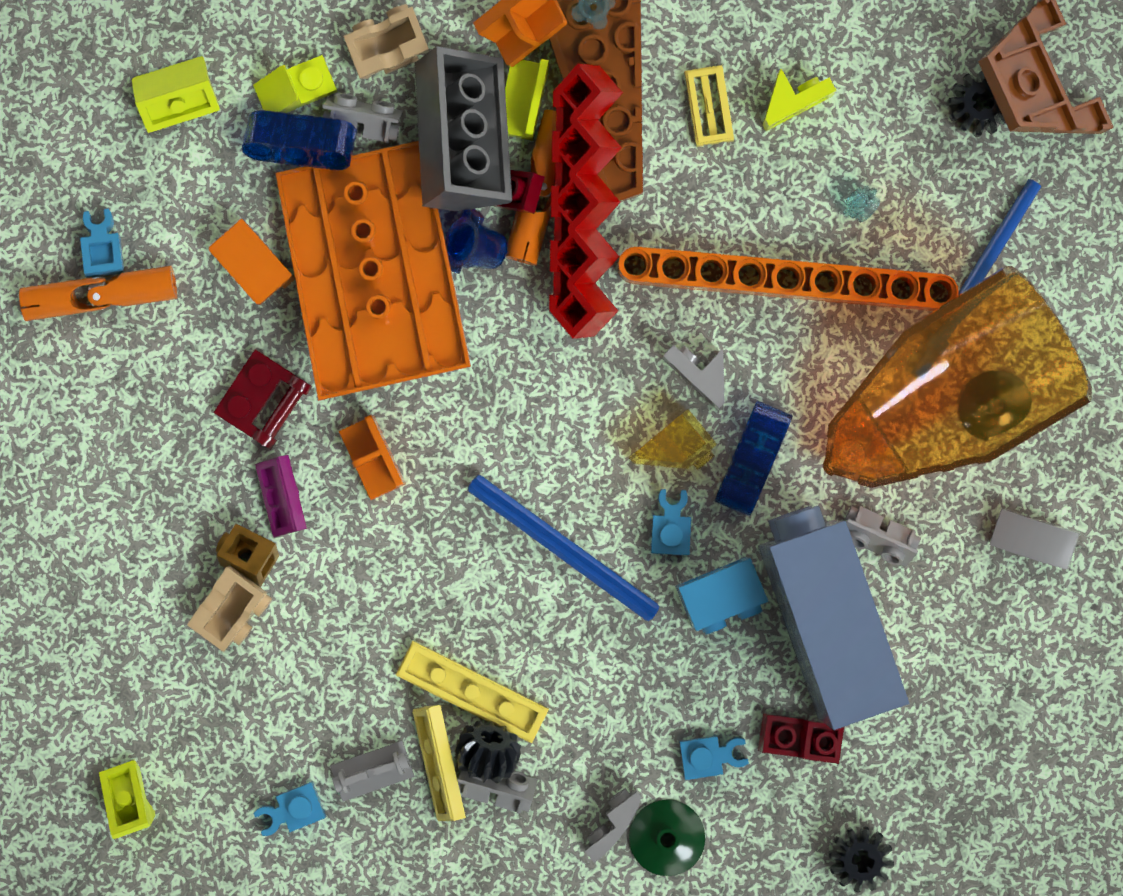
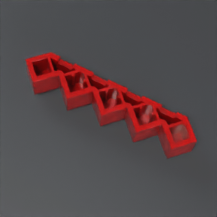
[549,64,623,339]

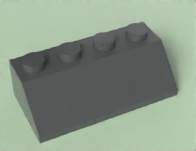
[415,46,512,211]

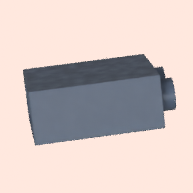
[757,505,910,730]

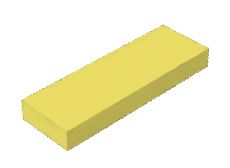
[413,705,466,821]

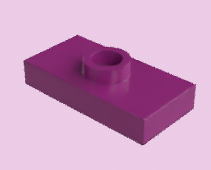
[255,455,307,537]

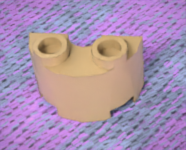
[343,4,429,79]
[187,565,272,652]

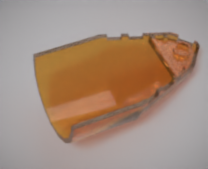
[823,266,1092,488]

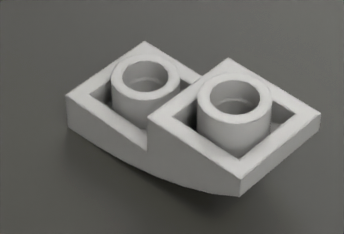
[989,509,1080,569]
[585,788,641,863]

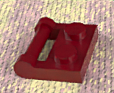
[213,349,313,450]

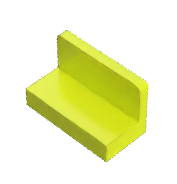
[132,56,220,133]
[505,59,549,141]

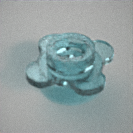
[572,0,615,29]
[843,186,880,223]

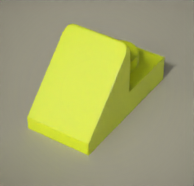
[253,55,338,120]
[763,69,837,131]
[99,760,156,839]

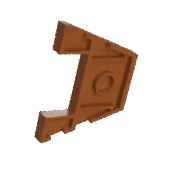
[978,0,1114,134]

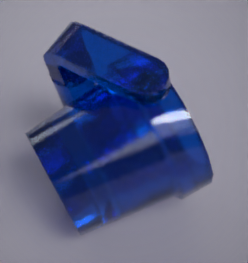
[445,209,508,274]

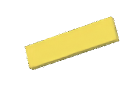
[396,641,549,743]

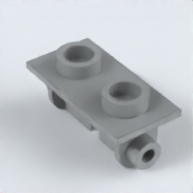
[322,93,403,143]
[845,506,921,567]
[330,741,415,802]
[458,770,538,814]

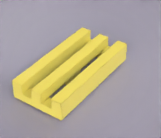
[684,65,734,147]

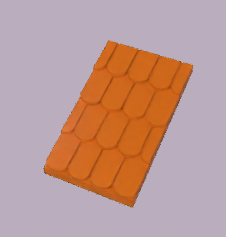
[275,141,471,401]

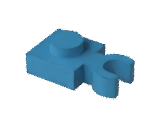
[80,209,124,278]
[651,489,691,555]
[679,735,749,780]
[253,781,327,836]

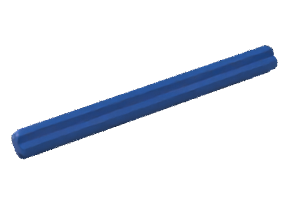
[468,475,659,621]

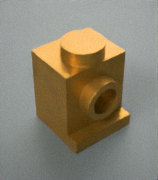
[216,524,279,588]

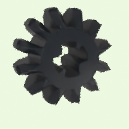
[947,71,1006,137]
[454,721,521,783]
[828,826,894,892]

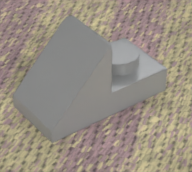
[662,345,724,410]

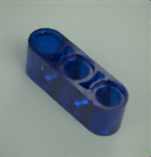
[241,110,357,170]
[714,400,793,517]

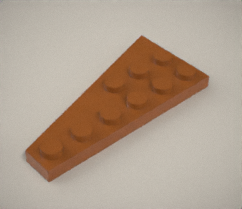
[549,0,643,202]

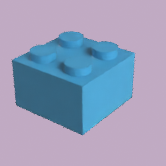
[675,557,769,635]

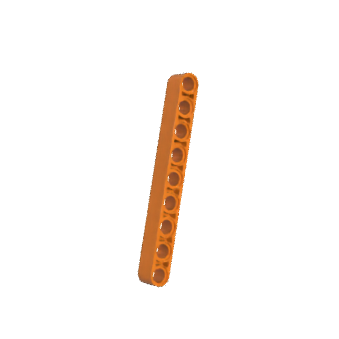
[618,247,959,311]

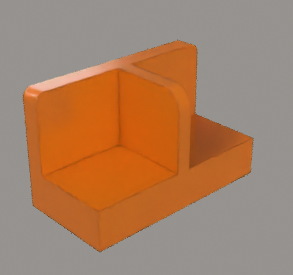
[473,0,567,67]
[209,218,295,305]
[339,414,406,500]

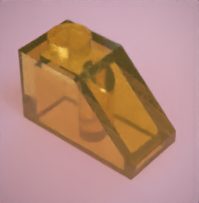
[628,409,717,470]

